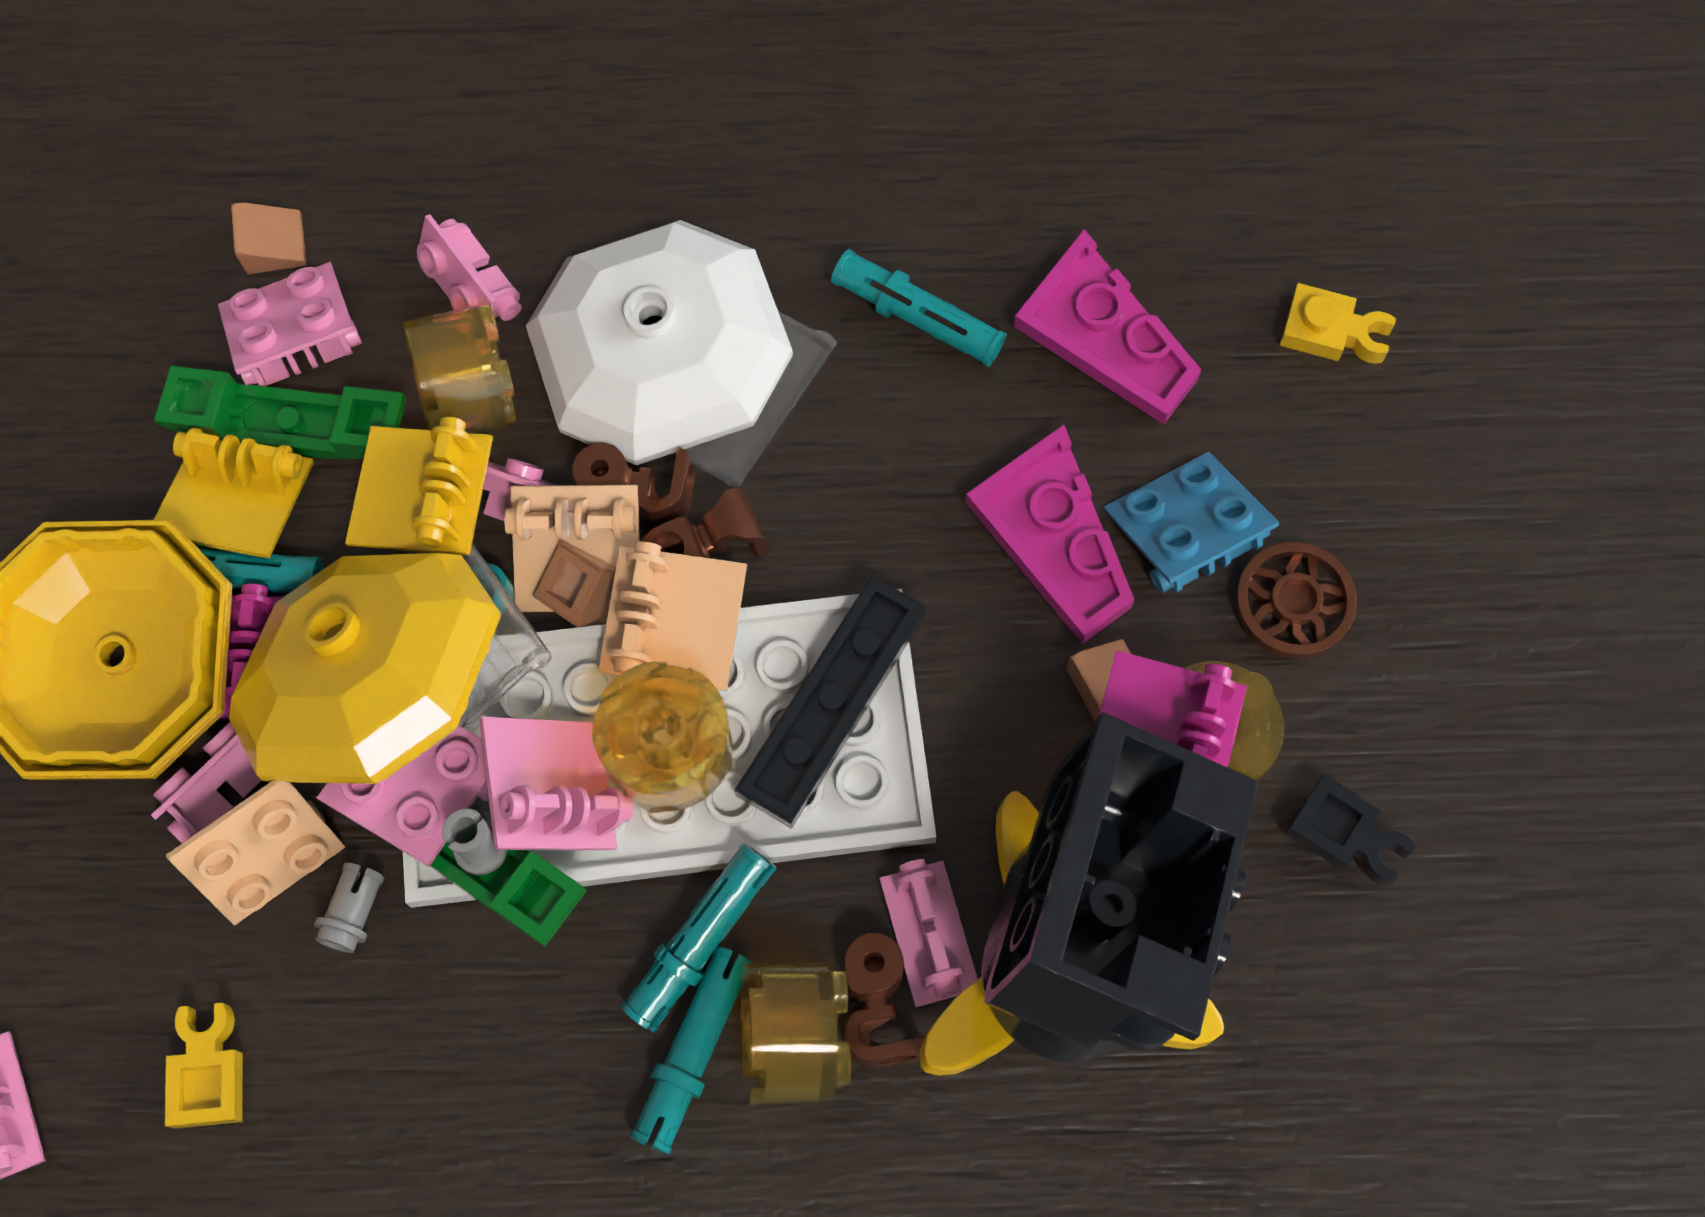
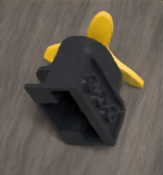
[919,712,1259,1076]

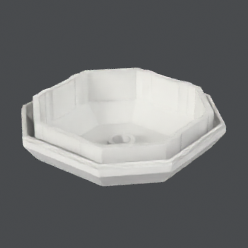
[526,220,793,465]

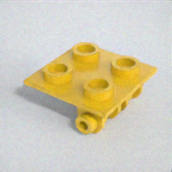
[345,417,493,556]
[154,428,314,559]

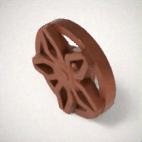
[1235,542,1357,659]

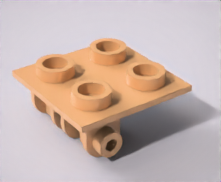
[504,485,640,612]
[598,541,747,691]
[166,780,345,926]

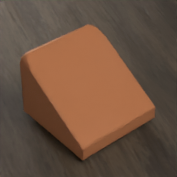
[231,203,307,275]
[533,541,616,627]
[1066,639,1131,720]

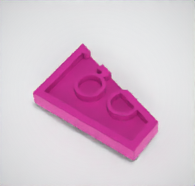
[1014,229,1201,425]
[965,425,1135,644]

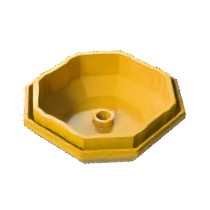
[0,520,233,780]
[229,553,501,784]

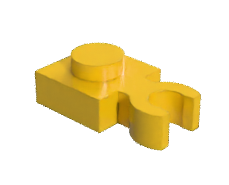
[1279,283,1396,364]
[165,1003,243,1129]

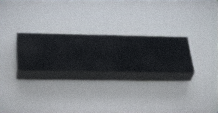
[734,575,927,829]

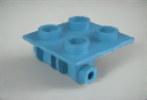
[1104,452,1279,593]

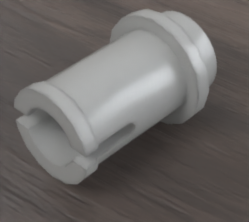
[442,808,508,875]
[314,863,385,953]

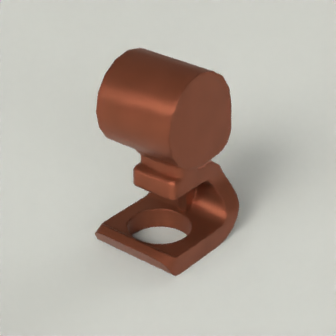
[572,443,695,527]
[641,488,770,558]
[844,933,924,1069]

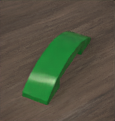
[154,366,407,459]
[430,818,587,947]

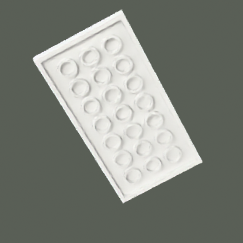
[403,589,936,908]

